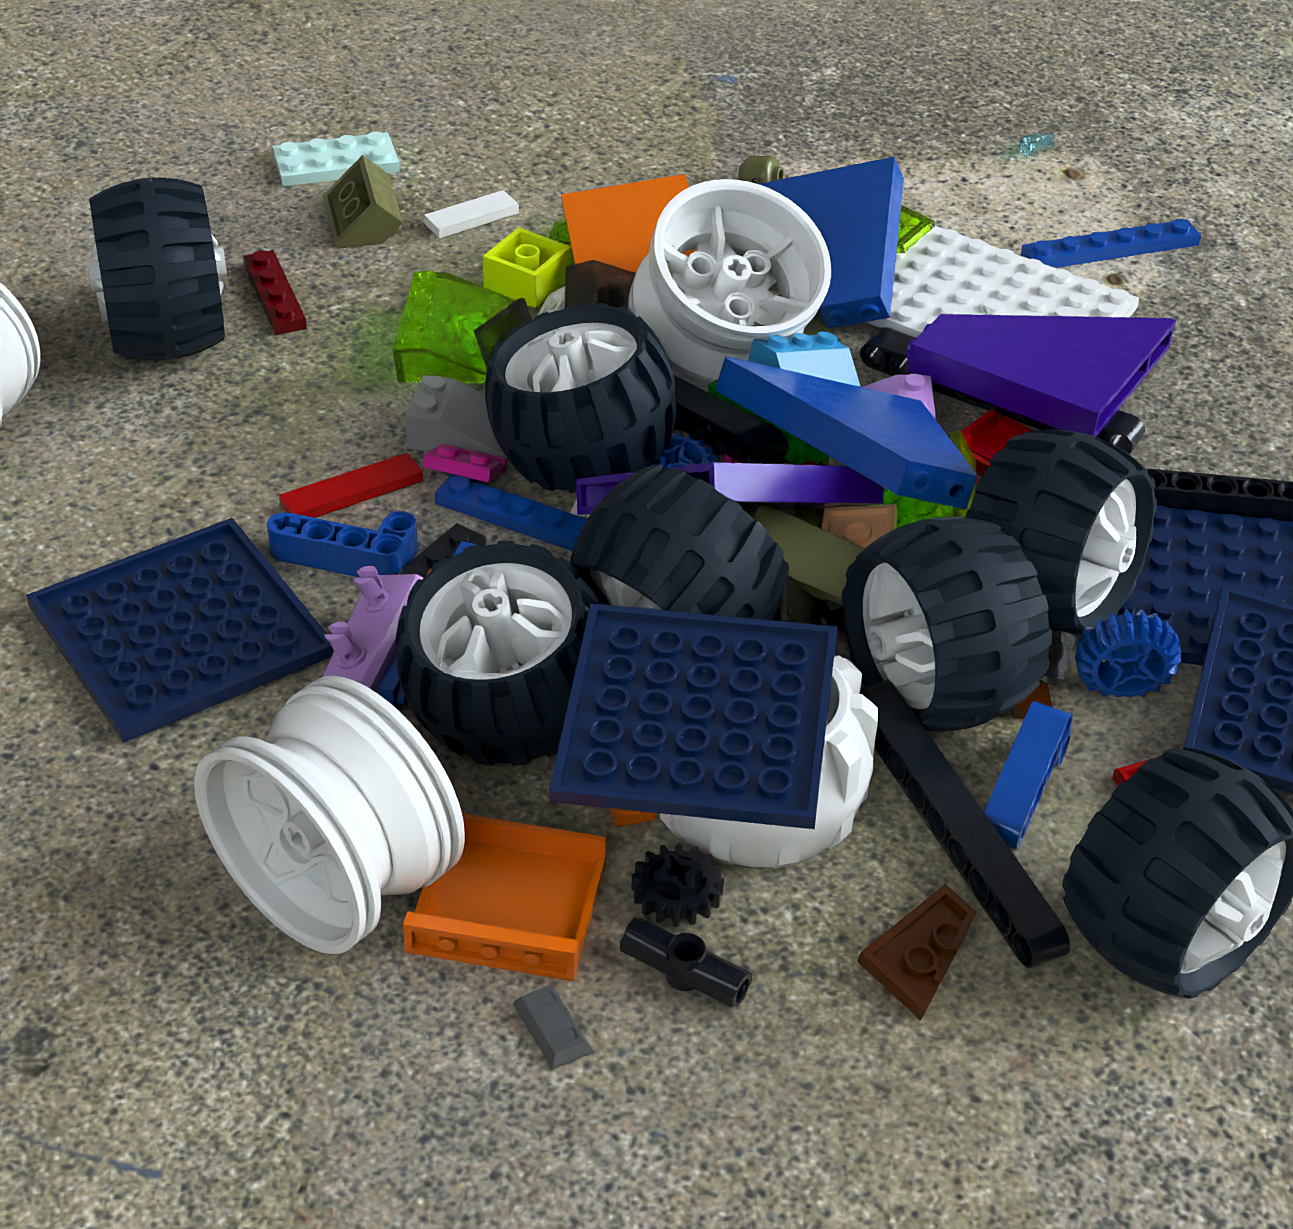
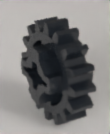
[631,843,724,927]

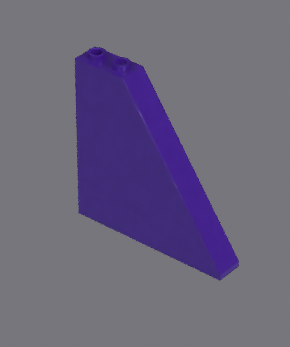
[906,314,1176,437]
[576,462,884,515]

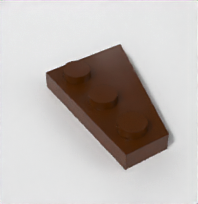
[857,884,977,1021]

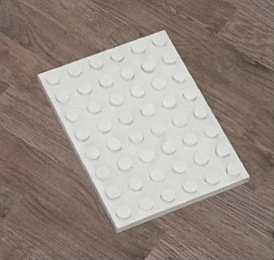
[865,219,1139,338]

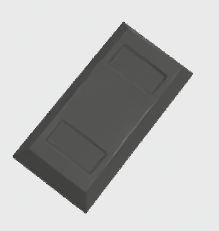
[513,985,593,1070]

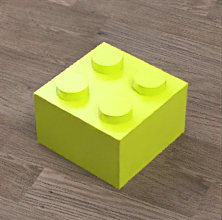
[483,227,571,308]

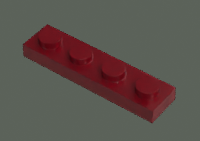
[243,250,307,335]

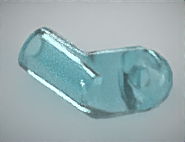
[1018,132,1055,156]

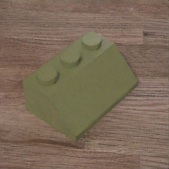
[322,155,403,248]

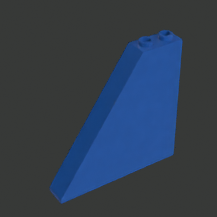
[759,156,904,328]
[715,356,978,510]

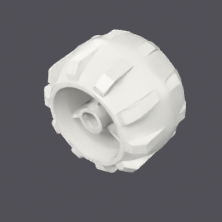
[660,655,878,869]

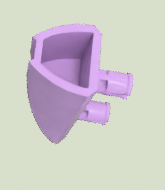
[322,566,424,692]

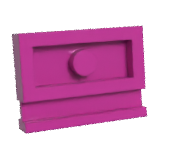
[423,444,507,482]

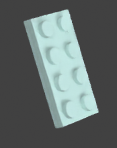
[272,131,400,187]

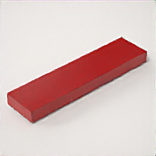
[279,453,423,518]

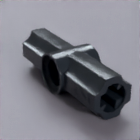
[620,917,752,1008]

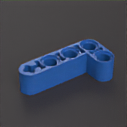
[267,511,418,577]
[984,701,1073,850]

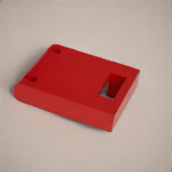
[951,409,1033,477]

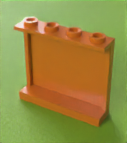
[561,174,695,306]
[403,813,607,981]

